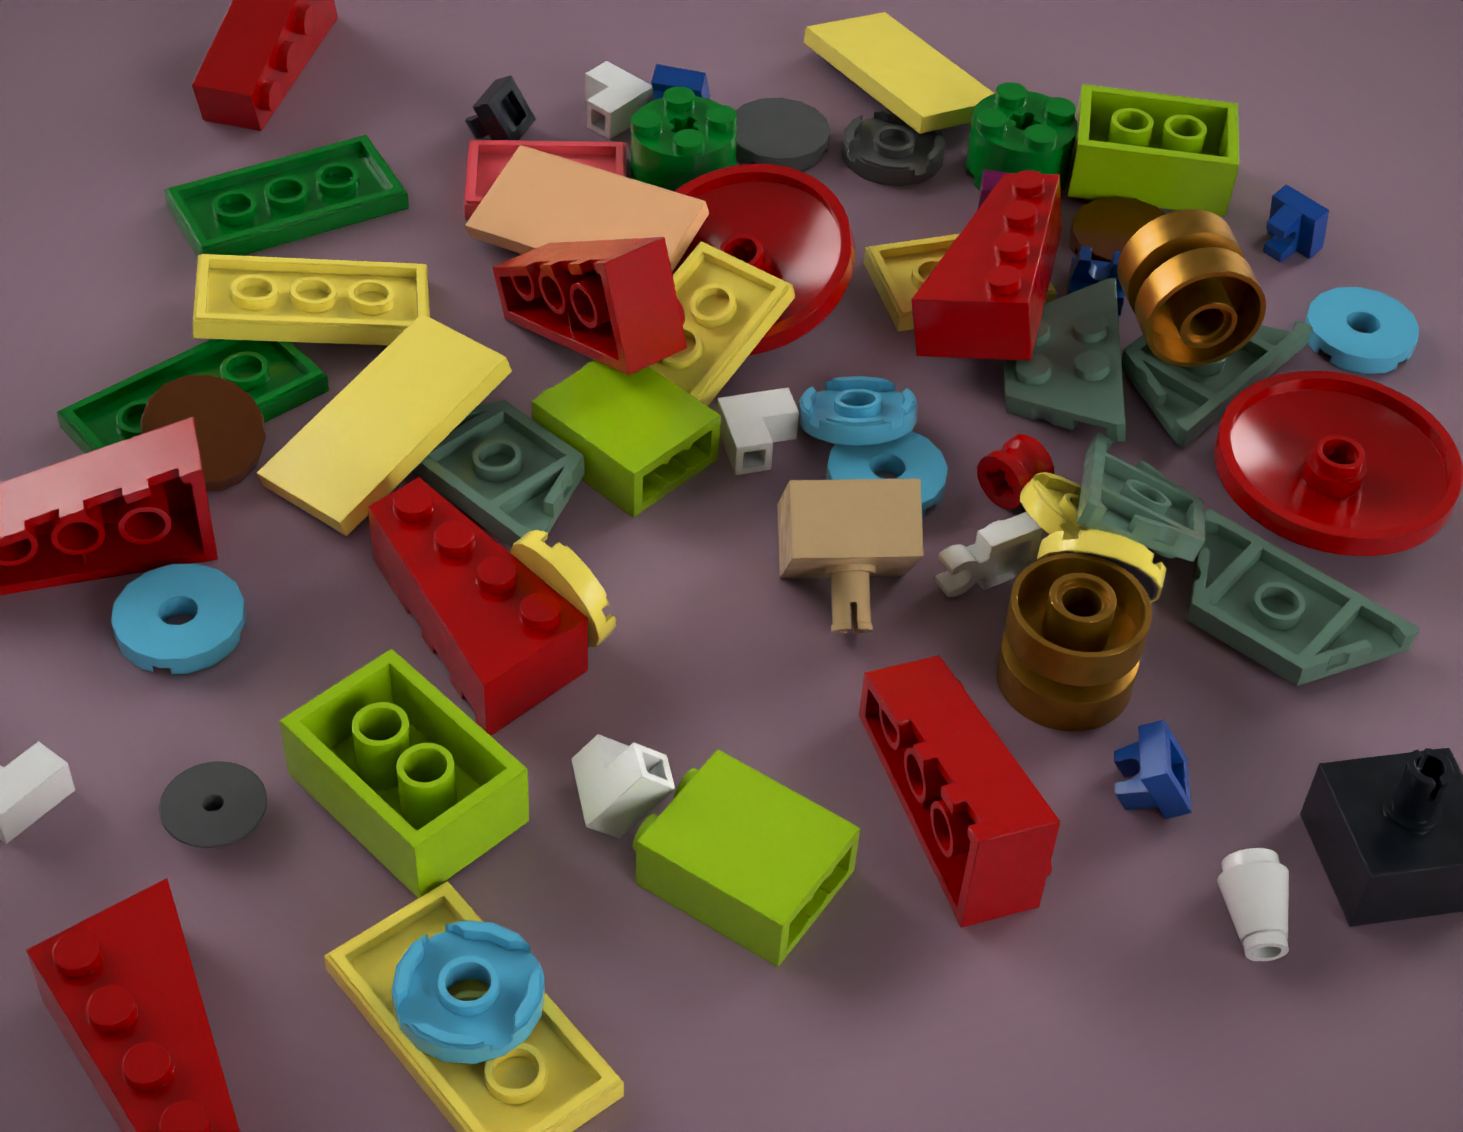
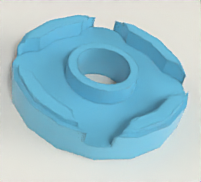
[1305,287,1419,374]
[799,376,917,446]
[826,431,948,517]
[111,563,247,674]
[392,920,545,1064]

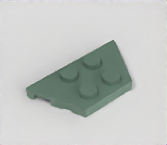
[1004,278,1126,442]
[1121,321,1313,448]
[412,400,585,548]
[1076,431,1205,562]
[1187,508,1420,686]

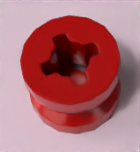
[977,434,1054,510]

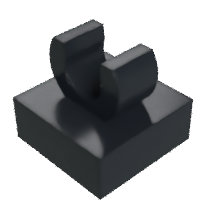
[465,75,536,140]

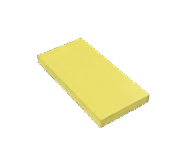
[804,12,995,134]
[193,254,430,346]
[257,314,512,536]
[324,881,624,1132]

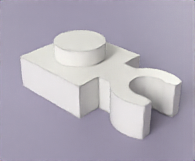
[934,512,1043,597]

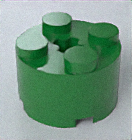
[965,82,1077,193]
[630,86,737,191]

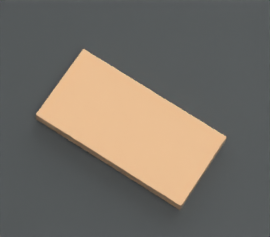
[465,145,709,272]

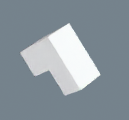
[585,61,653,140]
[717,387,799,475]
[571,734,675,839]
[0,741,75,844]

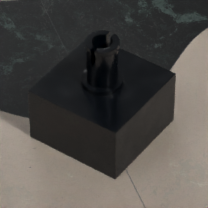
[1300,748,1463,927]

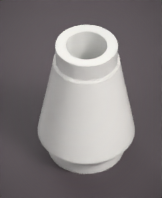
[1217,848,1289,961]

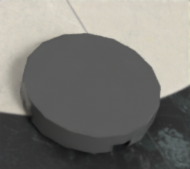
[736,98,830,171]
[842,109,945,186]

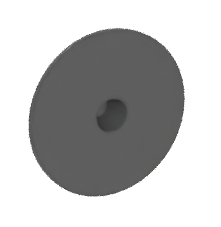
[159,761,267,848]

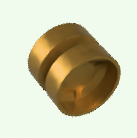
[1117,209,1266,367]
[996,553,1152,731]

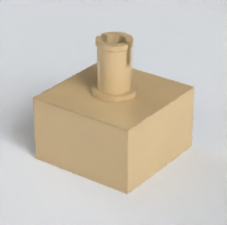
[777,478,924,634]

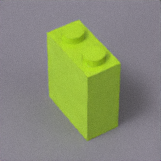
[531,360,721,518]
[632,749,861,967]

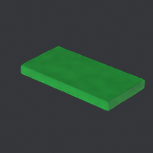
[164,135,409,258]
[56,339,329,453]

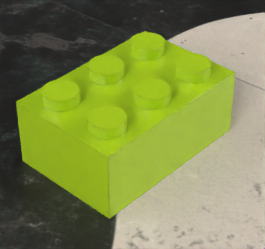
[1068,84,1239,217]
[279,648,529,898]

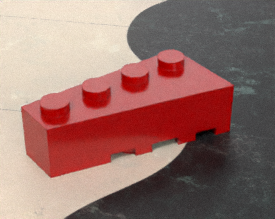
[192,0,338,131]
[911,170,1062,361]
[492,237,687,375]
[0,417,218,596]
[368,477,588,736]
[859,655,1061,928]
[26,878,240,1132]

